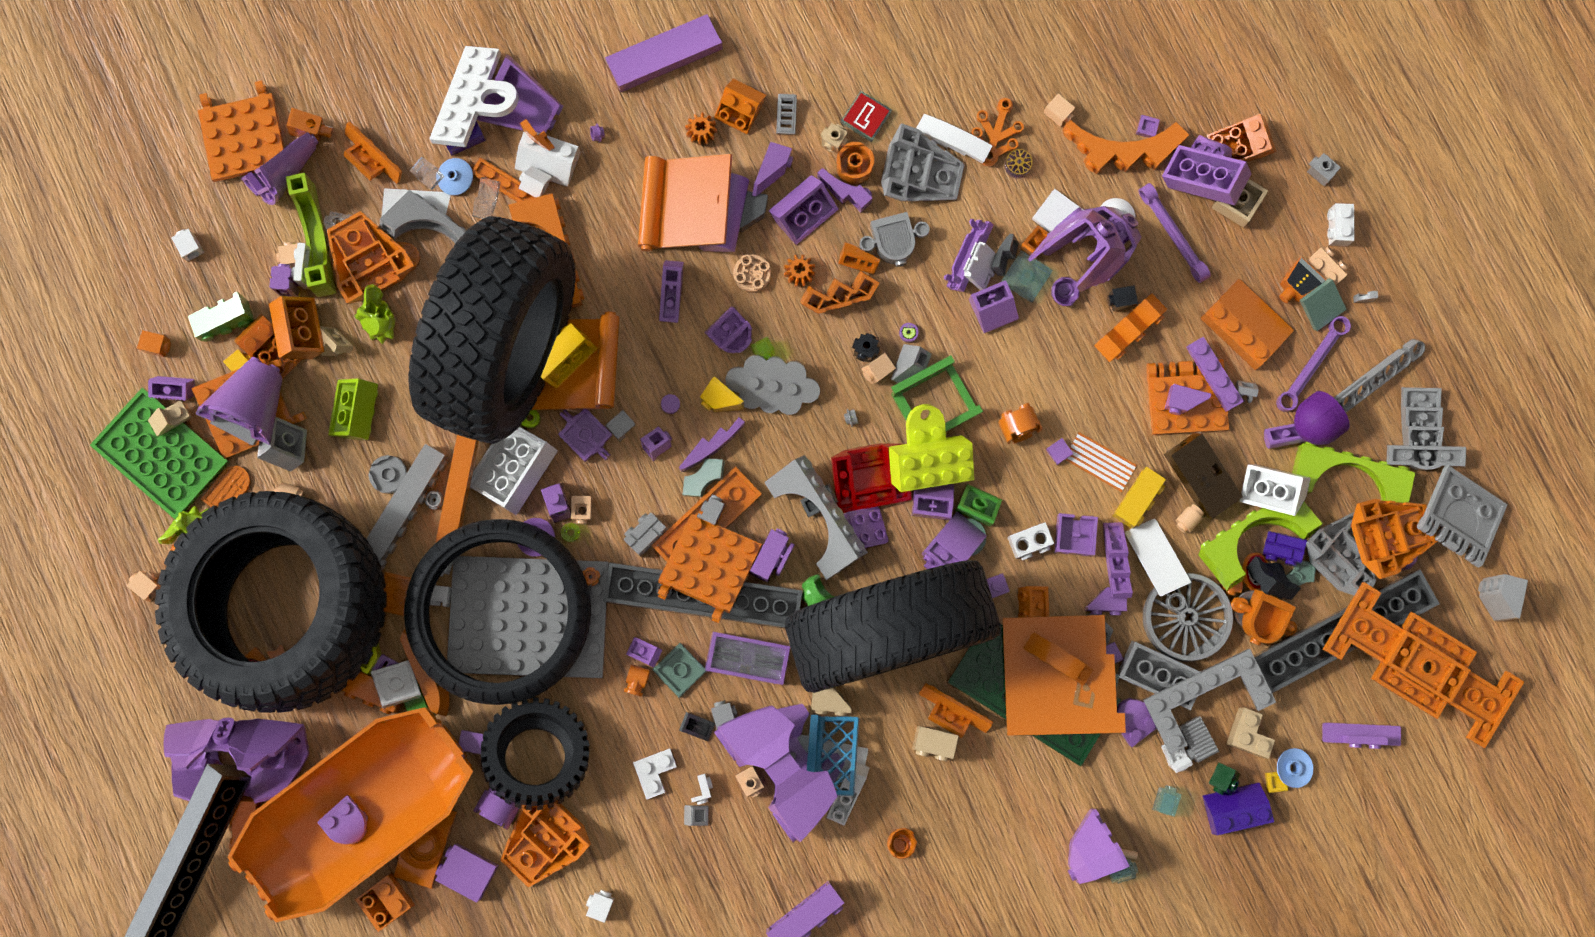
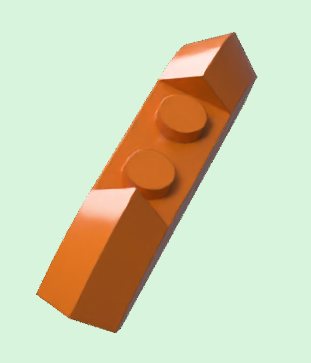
[400,629,449,717]

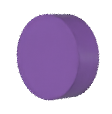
[661,394,680,414]

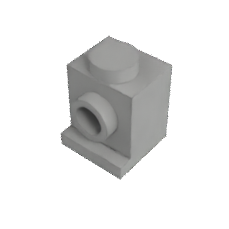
[697,495,725,526]

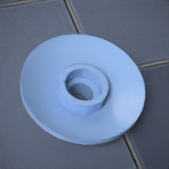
[437,158,473,196]
[1277,748,1313,788]

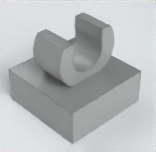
[1236,380,1259,403]

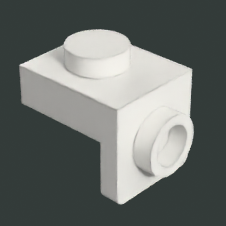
[1161,744,1193,773]
[691,774,713,805]

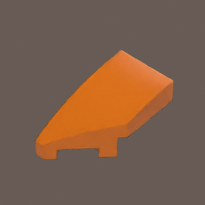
[520,119,555,151]

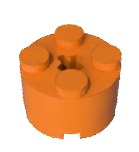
[836,142,874,185]
[998,403,1043,444]

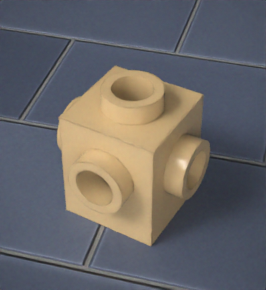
[820,123,849,154]

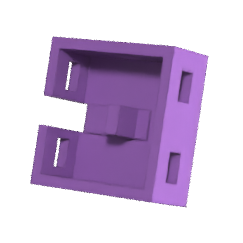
[1054,513,1098,557]

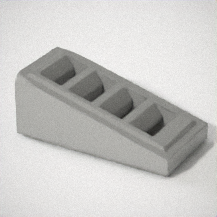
[776,94,797,135]

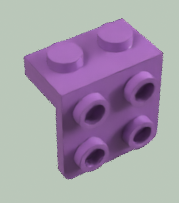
[844,506,888,548]

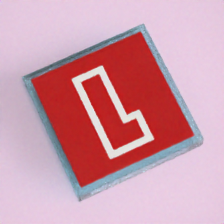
[840,91,892,142]

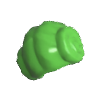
[802,574,836,606]

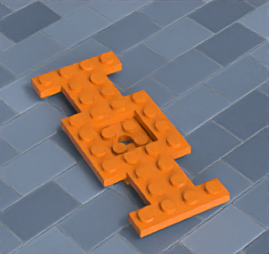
[1323,582,1524,748]

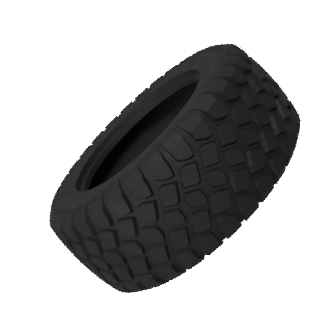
[408,216,576,444]
[155,491,387,713]

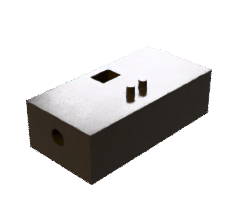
[1163,433,1243,519]

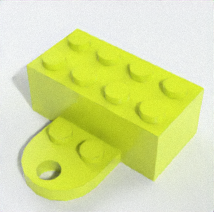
[889,404,974,492]

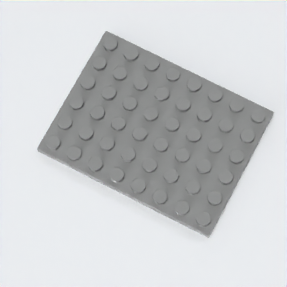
[447,556,609,678]

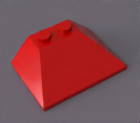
[831,443,912,513]

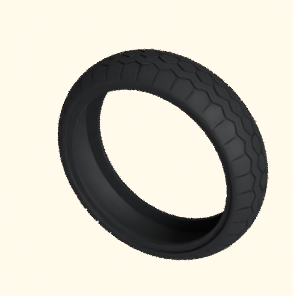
[404,519,591,705]

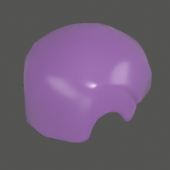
[1051,277,1080,306]

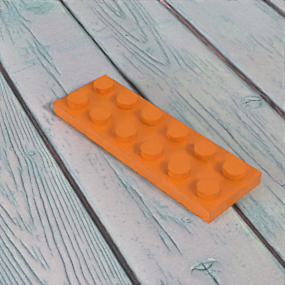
[651,466,762,562]

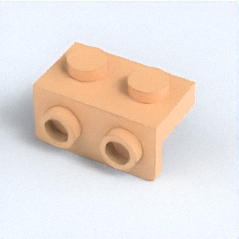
[1306,246,1349,285]

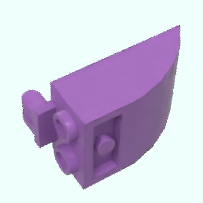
[921,511,987,569]

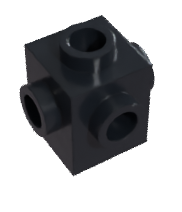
[852,333,881,362]

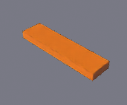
[472,157,543,202]

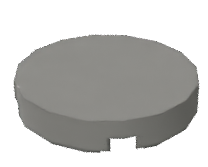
[368,455,408,494]

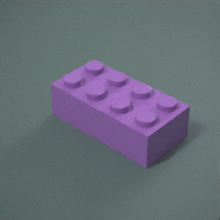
[1162,145,1252,205]
[766,880,844,937]

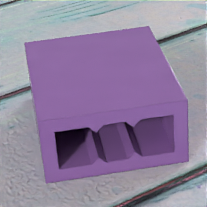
[435,843,499,903]

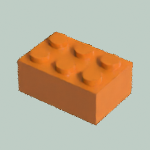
[269,296,325,359]

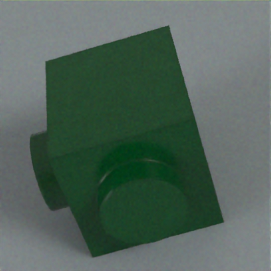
[1209,762,1241,796]

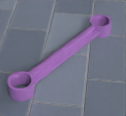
[1138,183,1211,283]
[1276,316,1351,412]

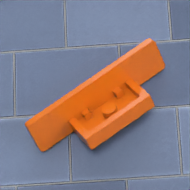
[343,122,402,184]
[919,683,993,738]

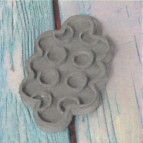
[725,355,820,415]

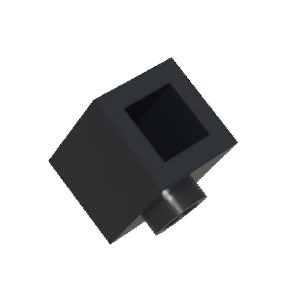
[1107,285,1138,311]

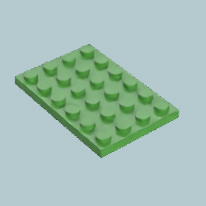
[90,388,229,519]

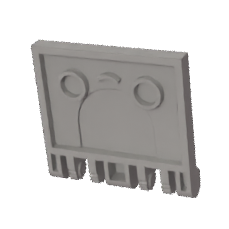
[1417,466,1508,568]

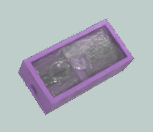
[705,632,790,685]

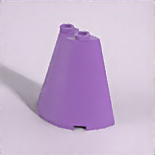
[477,55,563,133]
[241,132,318,205]
[196,357,282,445]

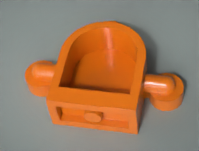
[1231,589,1297,646]

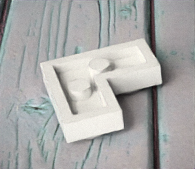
[291,243,310,289]
[633,749,677,799]

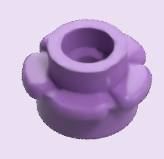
[590,124,605,142]

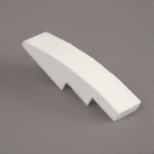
[917,114,992,164]

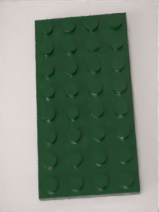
[947,625,1121,767]

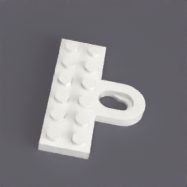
[430,46,519,147]

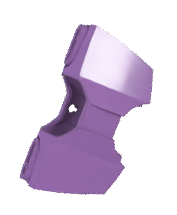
[1028,206,1141,292]
[714,704,845,843]
[163,717,309,803]

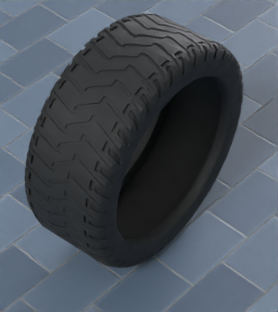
[785,560,1001,693]

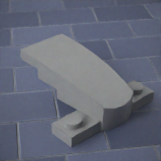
[1387,387,1466,471]

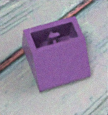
[969,280,1019,334]
[911,483,954,520]

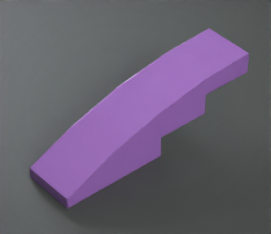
[679,417,745,472]
[1103,522,1133,598]

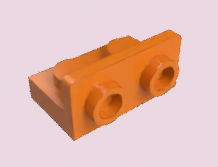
[1017,586,1049,618]

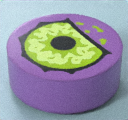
[899,323,918,343]

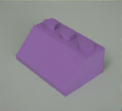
[769,175,839,245]

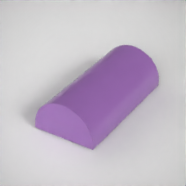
[699,173,749,252]

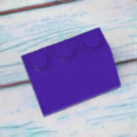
[1202,782,1274,835]

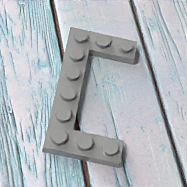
[1143,648,1276,754]

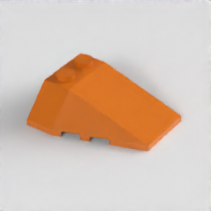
[327,211,415,304]
[1351,499,1438,579]
[500,801,591,888]

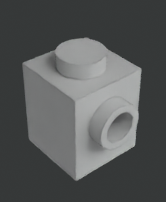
[1307,153,1341,186]
[711,700,738,729]

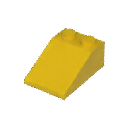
[541,323,598,389]

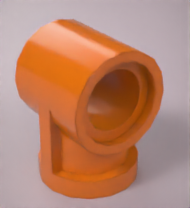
[623,664,650,697]

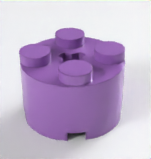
[473,788,519,830]

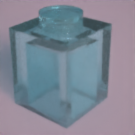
[1152,785,1182,817]

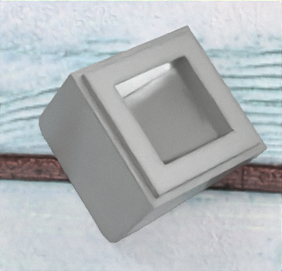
[684,805,709,826]

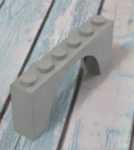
[379,190,467,243]
[764,455,868,580]

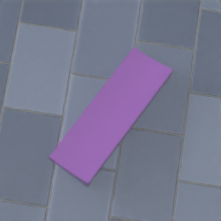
[605,14,723,93]

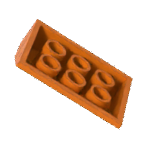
[1200,279,1294,370]

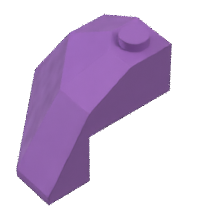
[1067,808,1130,884]

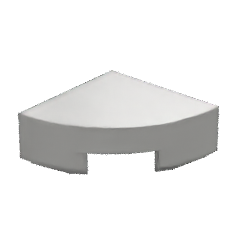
[1353,291,1378,303]

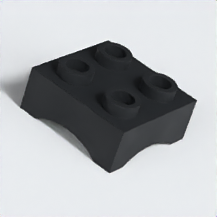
[1246,556,1301,600]

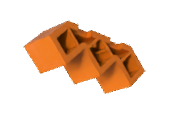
[800,271,880,314]
[1094,293,1168,362]

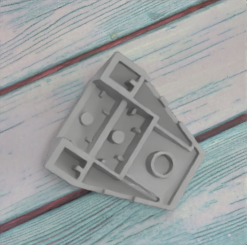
[881,123,964,201]
[1306,512,1376,595]

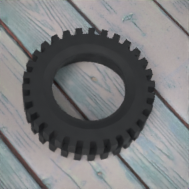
[481,697,589,810]

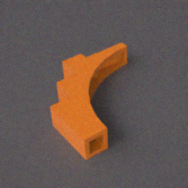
[1062,120,1189,174]

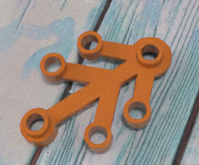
[971,98,1024,166]

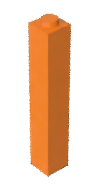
[435,435,479,543]

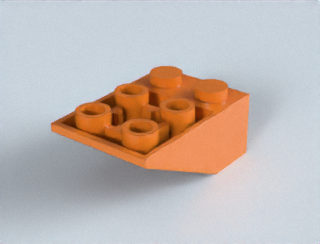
[1207,114,1277,162]
[234,313,302,379]

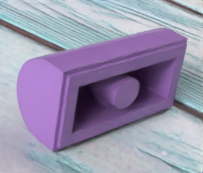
[1264,424,1307,449]

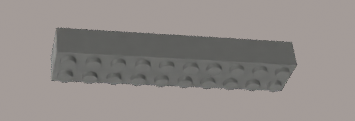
[603,563,802,629]
[1254,570,1440,693]

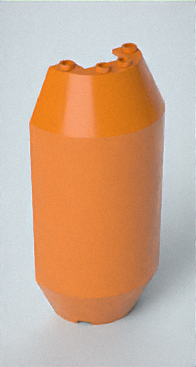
[227,707,474,922]

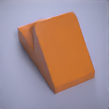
[1020,225,1048,260]

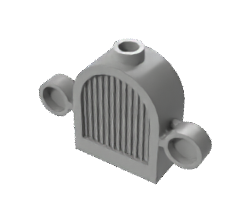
[859,212,929,267]

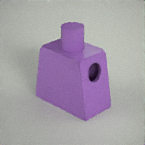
[541,482,571,523]

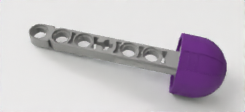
[1294,339,1425,445]

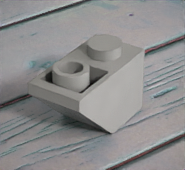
[891,344,932,383]

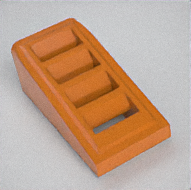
[838,242,880,274]

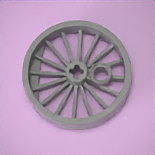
[1142,573,1233,662]

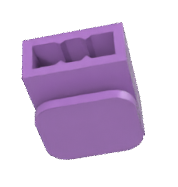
[750,529,795,583]

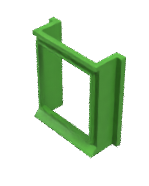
[891,355,983,431]

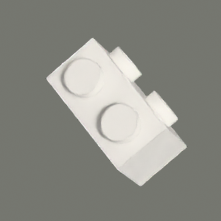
[1327,203,1354,247]

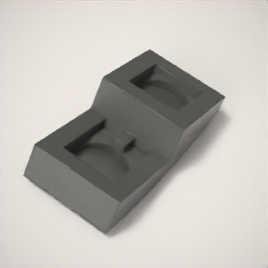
[992,234,1019,276]

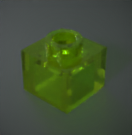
[751,336,775,360]

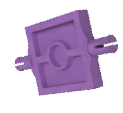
[558,409,613,462]

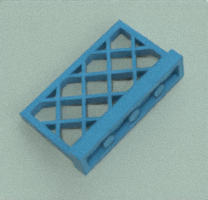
[807,715,859,796]

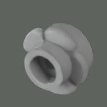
[844,409,858,427]
[425,491,444,510]

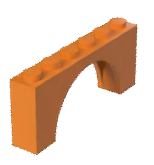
[508,193,585,308]

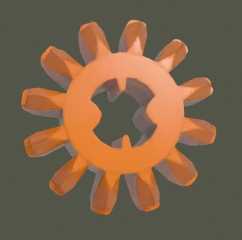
[685,112,717,146]
[784,254,815,287]

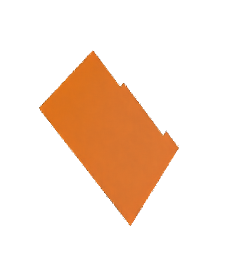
[1003,615,1126,736]

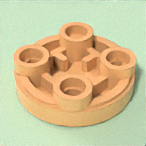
[733,254,771,293]

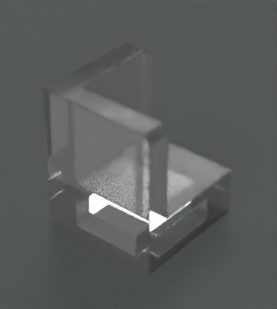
[409,157,444,190]

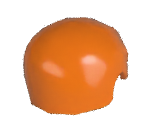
[887,828,917,859]

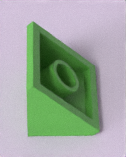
[955,484,1002,527]

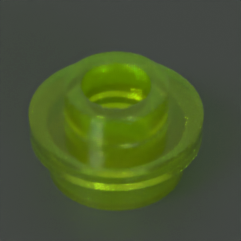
[561,523,580,542]

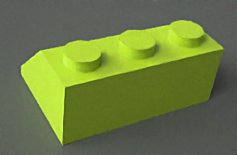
[328,379,378,440]

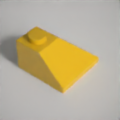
[700,377,744,412]

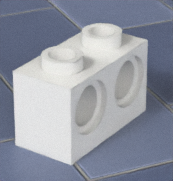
[1007,522,1054,560]

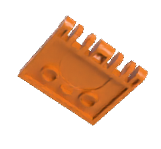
[1146,359,1229,435]

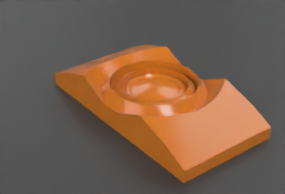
[394,810,457,889]

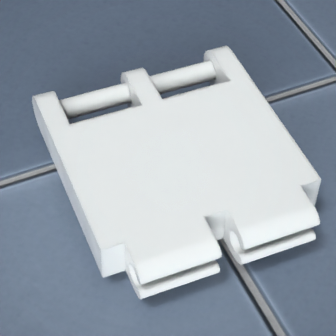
[963,242,996,291]

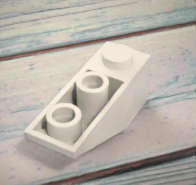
[826,762,870,825]

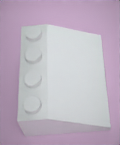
[470,427,558,515]

